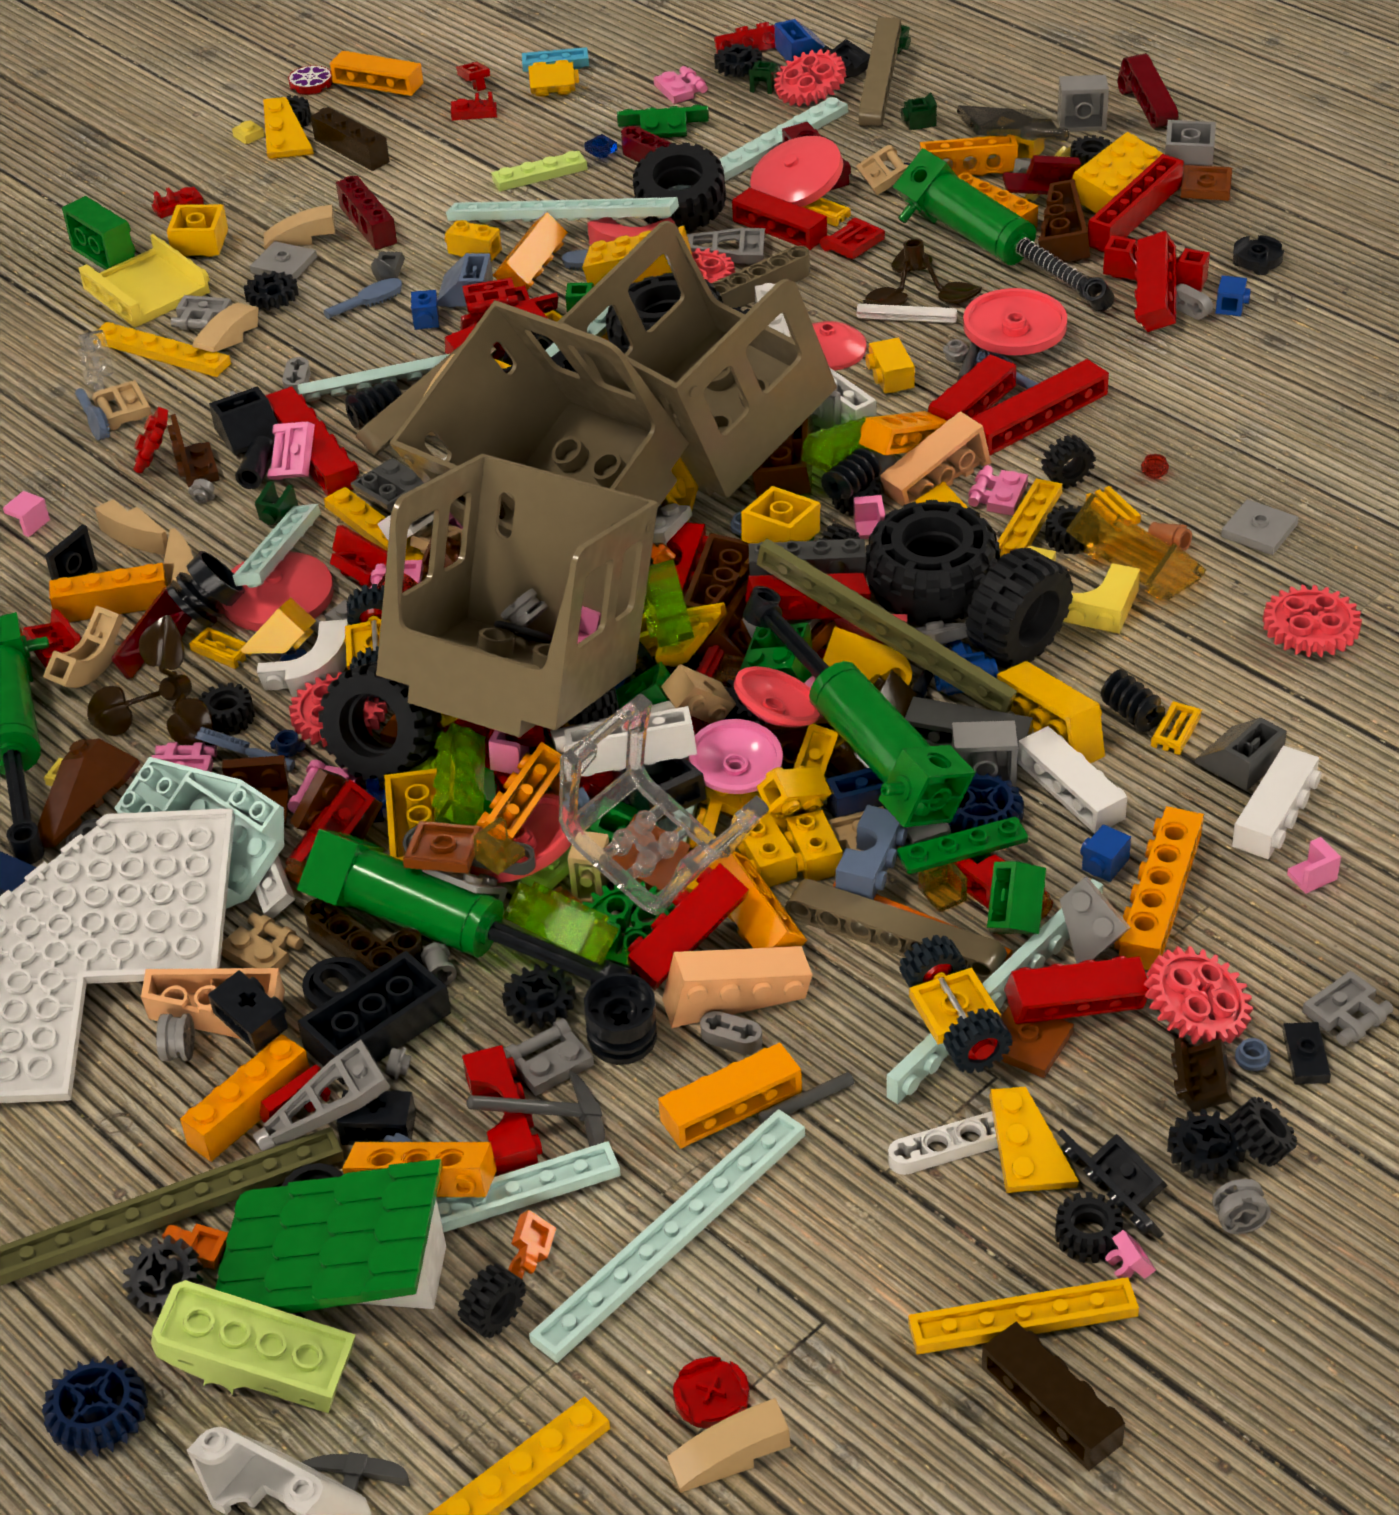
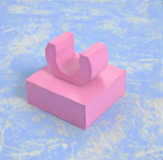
[1105,1230,1156,1279]

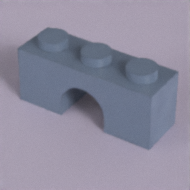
[835,805,908,900]

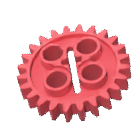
[773,49,847,107]
[692,248,735,283]
[1263,585,1362,657]
[289,672,388,748]
[1144,946,1253,1045]

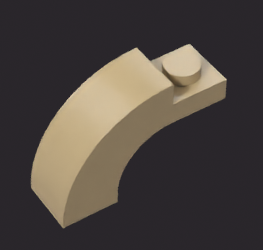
[43,605,125,688]

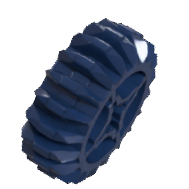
[948,772,1024,834]
[42,1356,148,1457]

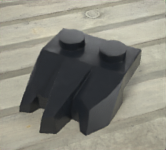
[822,39,870,79]

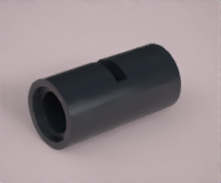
[235,436,274,489]

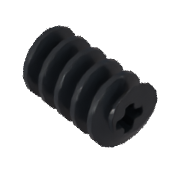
[345,380,402,428]
[821,447,882,500]
[1100,669,1165,732]

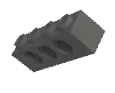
[749,538,866,579]

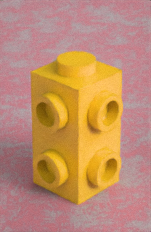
[528,60,579,97]
[444,220,502,262]
[756,765,832,815]

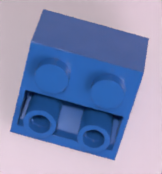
[774,19,826,61]

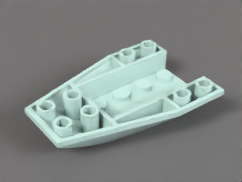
[114,757,284,909]

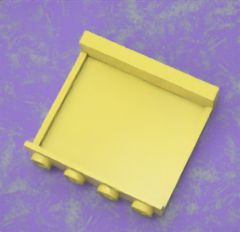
[79,234,210,328]

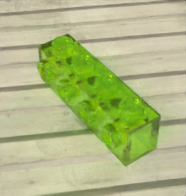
[801,416,872,472]
[644,559,694,647]
[432,722,486,826]
[503,882,619,965]

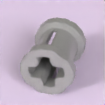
[420,943,457,985]

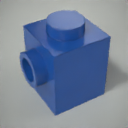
[1215,275,1251,316]
[411,290,439,330]
[1080,824,1131,882]

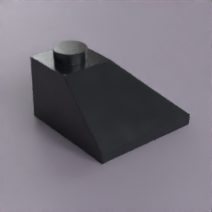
[45,524,98,580]

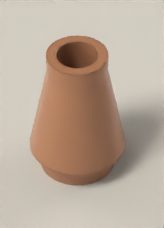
[1148,522,1192,552]

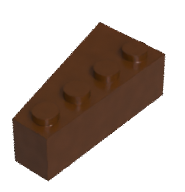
[1038,179,1090,262]
[752,415,813,498]
[682,533,750,609]

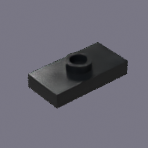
[1282,1022,1331,1084]

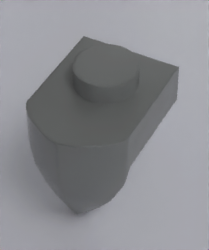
[371,251,405,281]

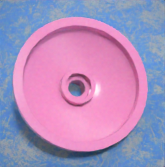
[688,719,783,794]

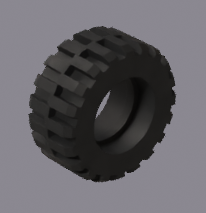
[632,142,726,232]
[966,548,1073,666]
[319,661,442,782]

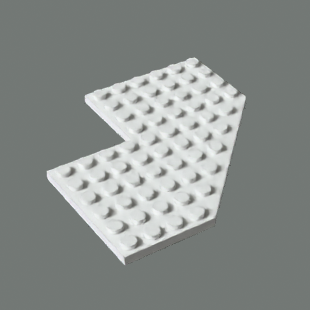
[0,808,235,1103]

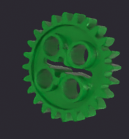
[573,880,675,977]

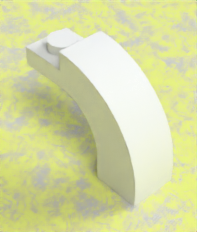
[257,619,350,697]

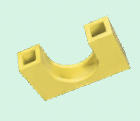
[1027,545,1140,634]

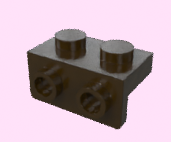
[1171,1037,1232,1112]

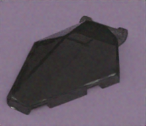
[957,105,1070,142]

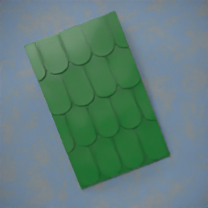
[215,1159,446,1314]

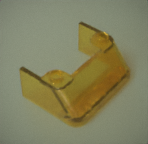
[1066,493,1207,601]

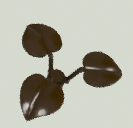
[863,239,983,306]
[87,615,215,745]

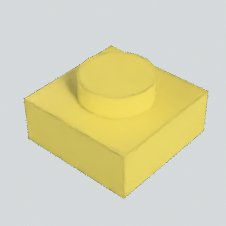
[232,120,265,145]

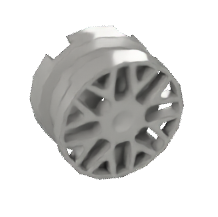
[501,588,548,633]
[156,1014,195,1061]
[1212,1179,1271,1234]

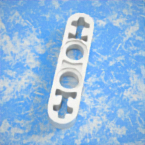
[888,1111,998,1175]

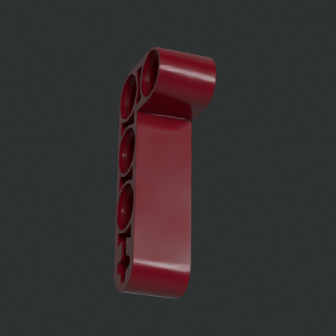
[1117,53,1179,129]
[621,126,671,162]

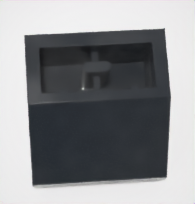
[209,386,278,455]

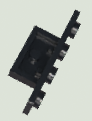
[1057,1128,1168,1239]

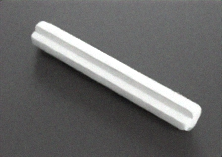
[856,304,957,323]

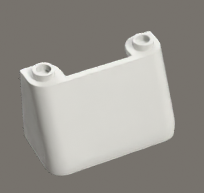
[187,1427,372,1515]

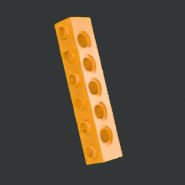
[1114,806,1204,970]

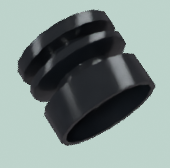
[167,551,245,627]
[584,973,657,1065]

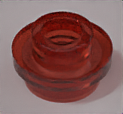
[1141,454,1169,479]

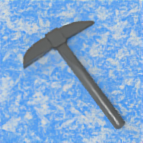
[466,1070,605,1147]
[302,1452,410,1491]

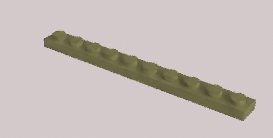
[756,538,1017,713]
[0,1126,344,1286]

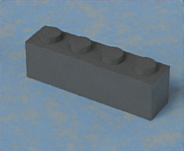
[905,697,1033,762]

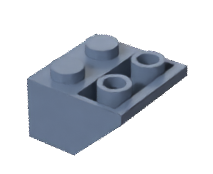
[437,253,493,308]

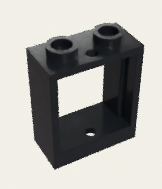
[612,758,707,824]

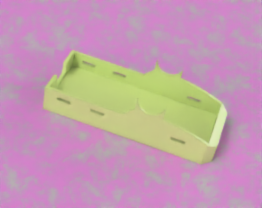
[151,1280,356,1413]

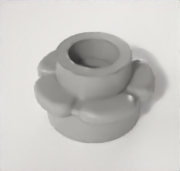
[943,339,968,363]
[188,479,215,503]
[385,1047,411,1080]

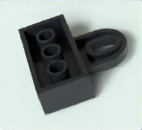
[297,951,451,1085]

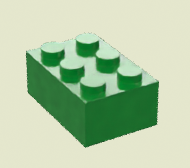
[62,196,136,270]

